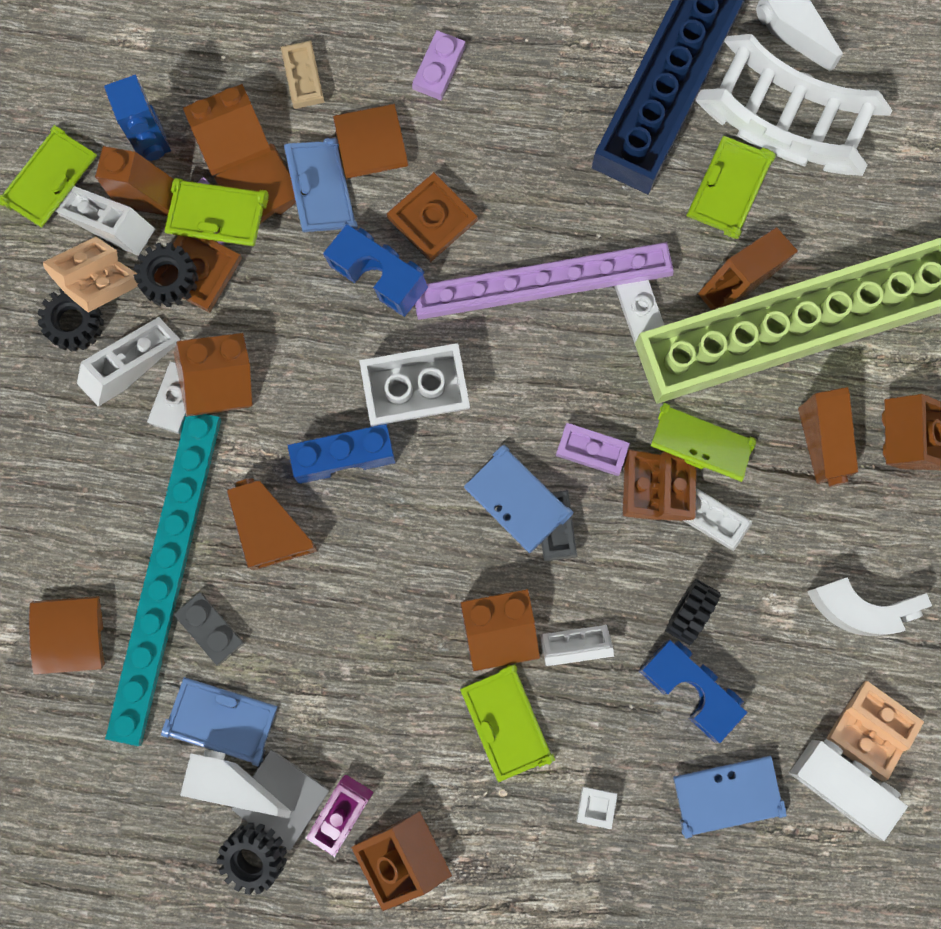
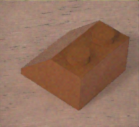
[183,84,271,176]
[174,333,252,417]
[882,394,941,471]
[460,589,540,671]
[351,811,452,911]

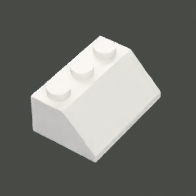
[359,343,470,426]

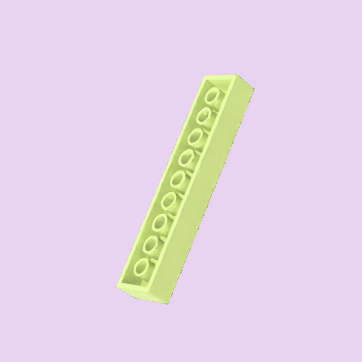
[635,238,941,404]

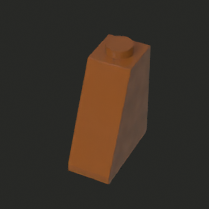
[95,146,174,216]
[698,227,798,310]
[798,387,858,487]
[227,478,317,571]

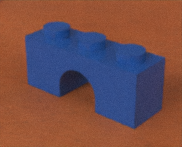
[104,74,171,161]
[323,224,428,317]
[287,424,395,484]
[638,640,748,743]

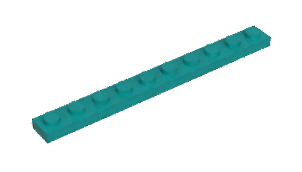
[105,414,221,746]

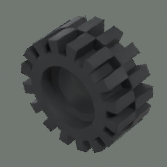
[134,243,198,307]
[38,289,104,352]
[665,579,721,646]
[217,823,287,895]

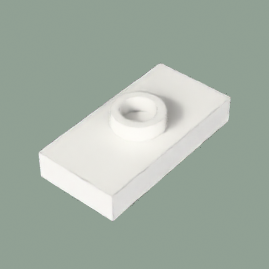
[614,280,664,344]
[147,362,186,434]
[683,488,752,551]
[540,625,614,666]

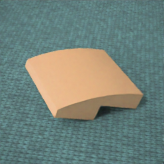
[43,237,138,313]
[826,681,924,782]

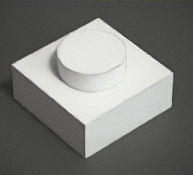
[576,786,617,829]

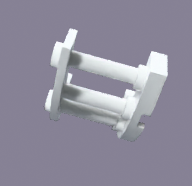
[695,34,892,176]

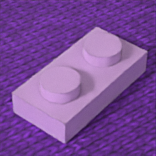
[412,30,465,100]
[556,423,630,476]

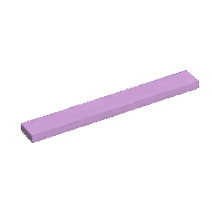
[415,242,674,320]

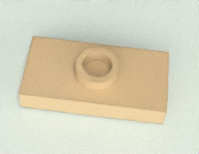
[281,41,325,109]

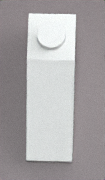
[756,0,843,71]
[55,186,155,255]
[77,317,180,407]
[180,749,291,818]

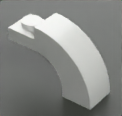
[807,577,932,636]

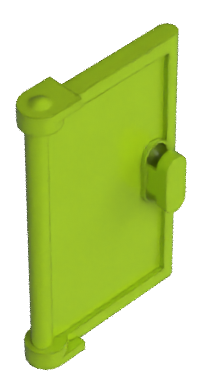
[0,125,97,228]
[686,136,776,239]
[165,178,269,246]
[650,403,757,482]
[460,664,555,782]

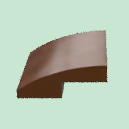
[333,104,408,179]
[214,144,304,224]
[623,450,696,521]
[29,596,105,675]

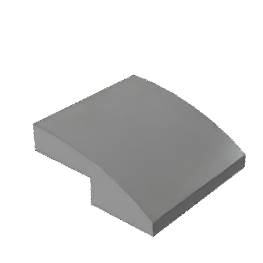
[231,749,329,851]

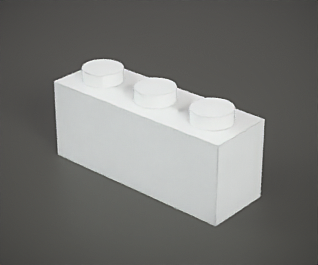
[789,739,908,841]

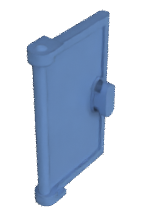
[284,138,358,232]
[464,445,574,553]
[161,677,278,767]
[673,756,787,839]

